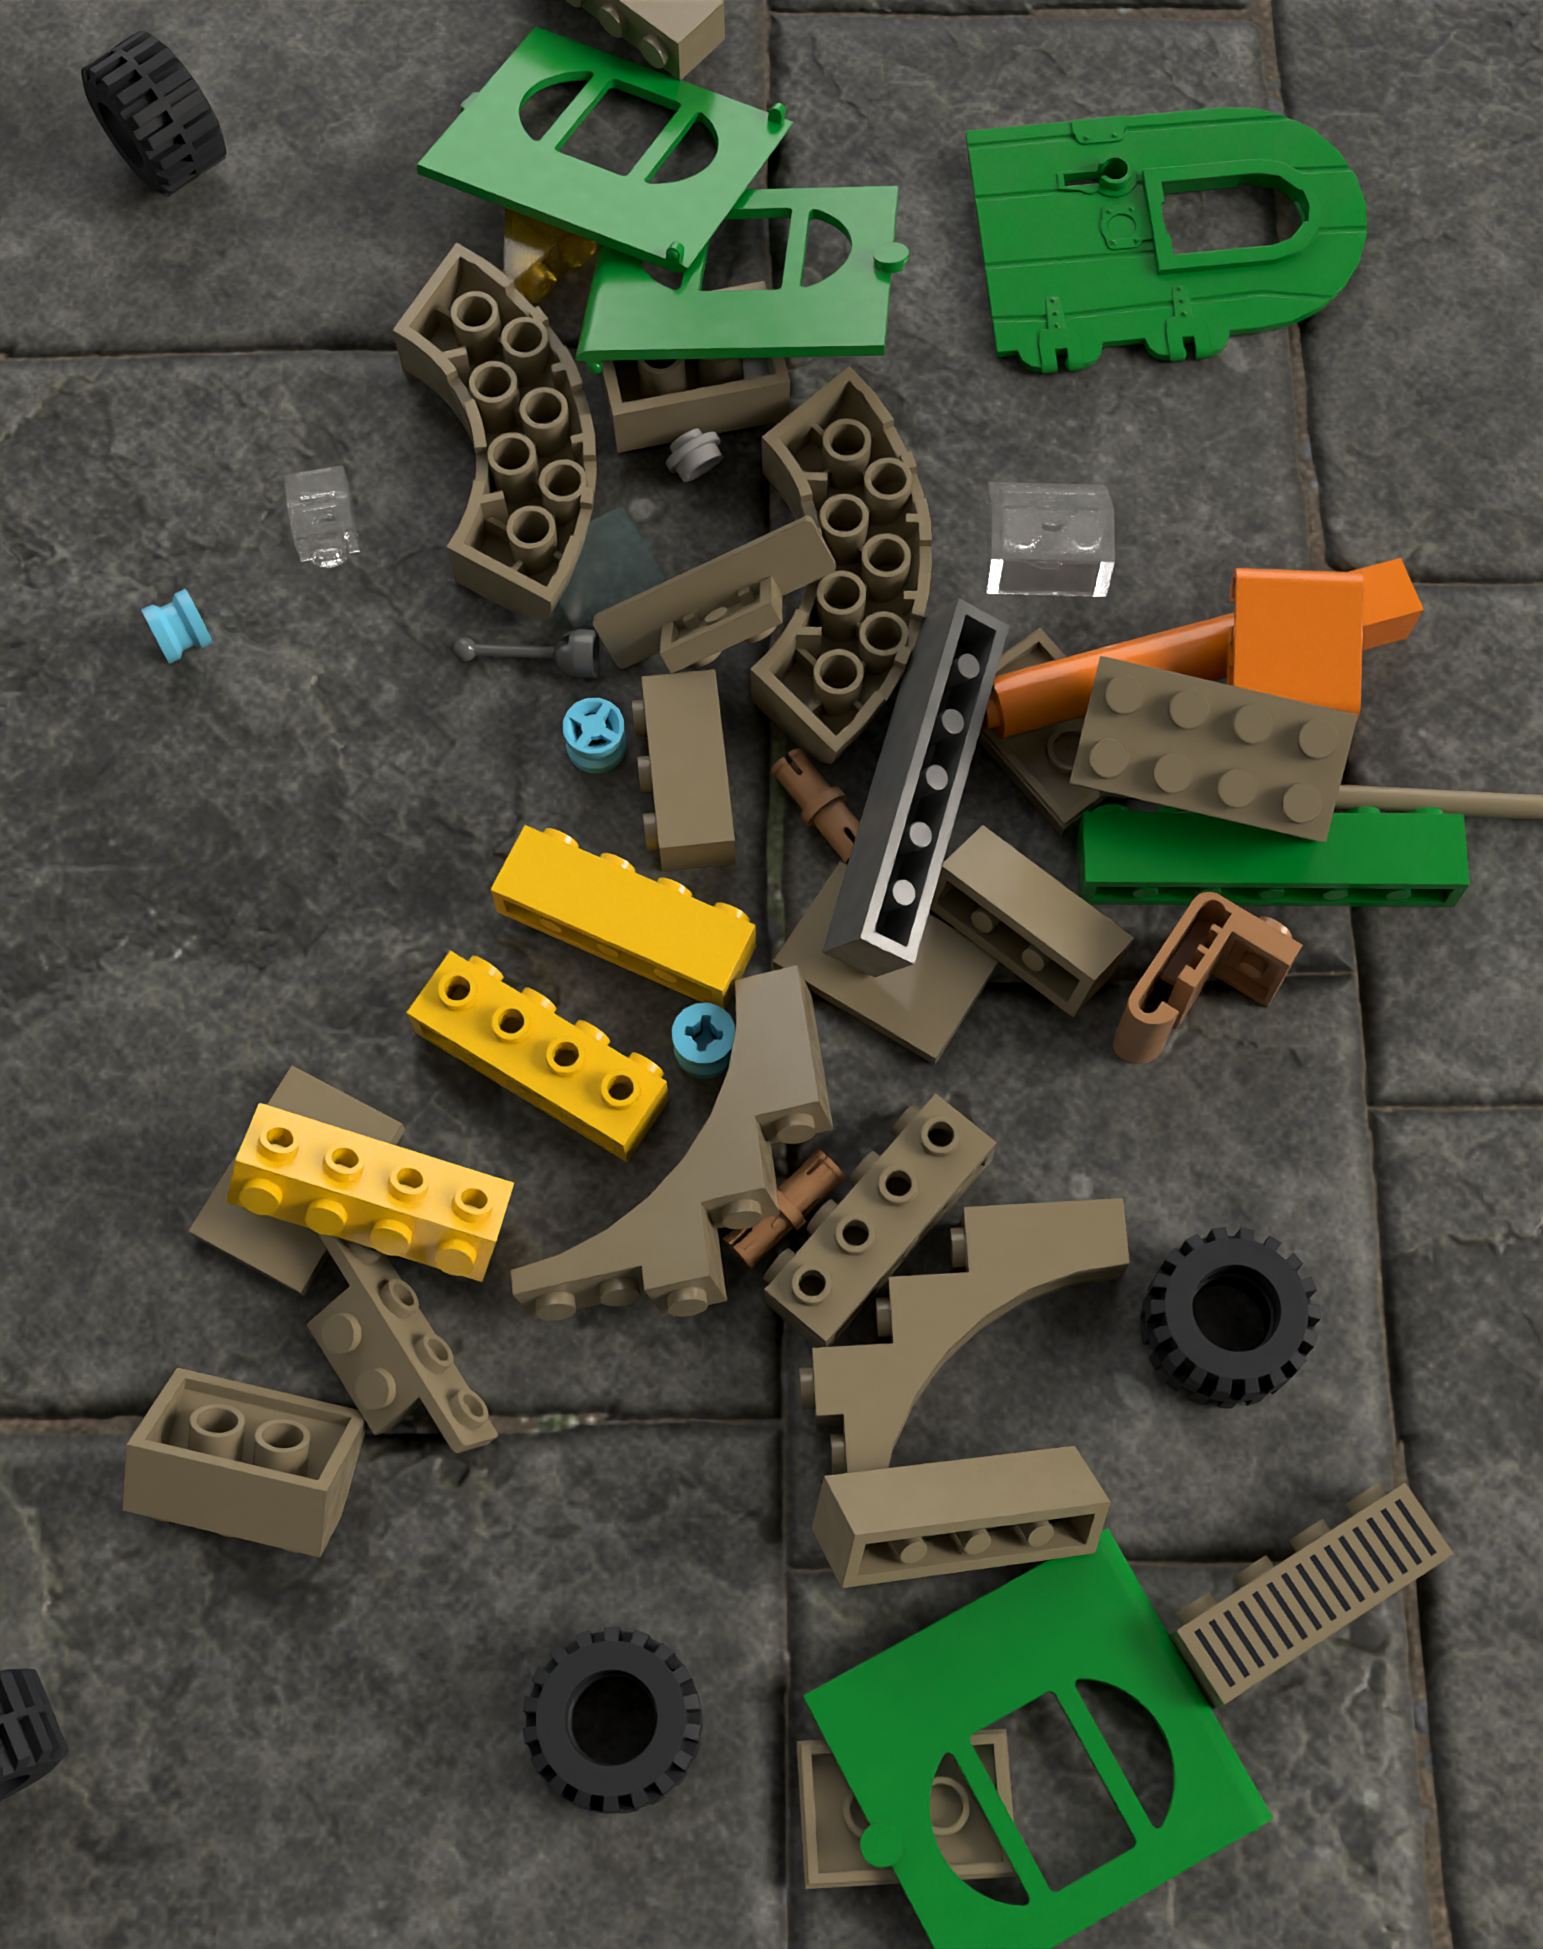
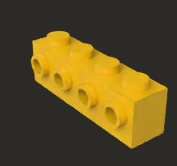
[490,825,756,1010]
[406,951,669,1163]
[226,1103,514,1282]

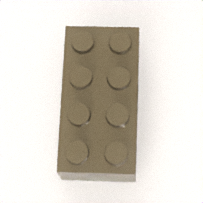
[1069,656,1358,843]

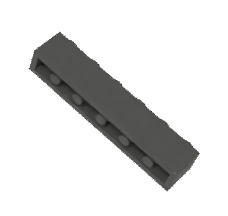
[822,598,1010,977]

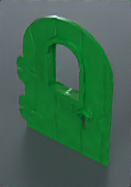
[965,107,1367,374]

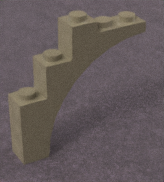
[510,965,833,1321]
[799,1198,1130,1475]

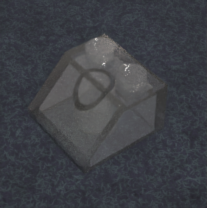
[986,482,1115,597]

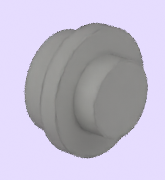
[665,428,723,482]

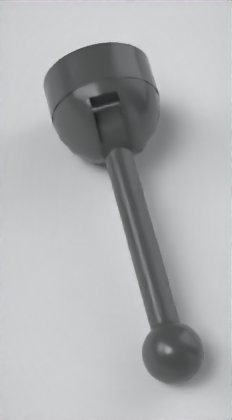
[453,629,601,679]

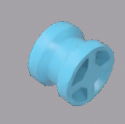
[141,589,213,664]
[563,698,627,774]
[672,1003,735,1079]

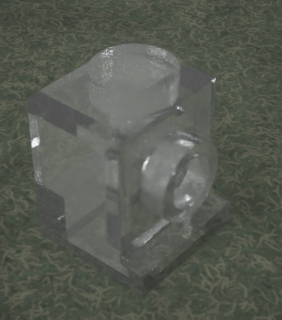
[283,465,360,568]

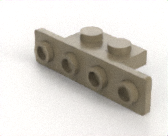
[593,516,836,674]
[306,1233,498,1453]

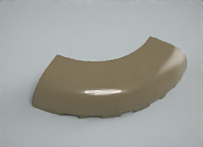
[393,242,597,619]
[750,366,932,764]

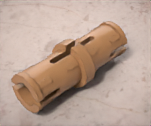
[771,748,860,865]
[723,1149,846,1269]

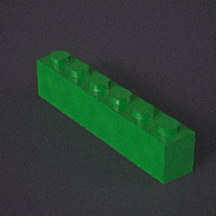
[1077,805,1470,907]

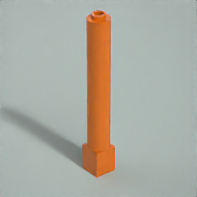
[982,558,1424,739]

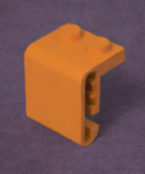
[1227,568,1364,722]

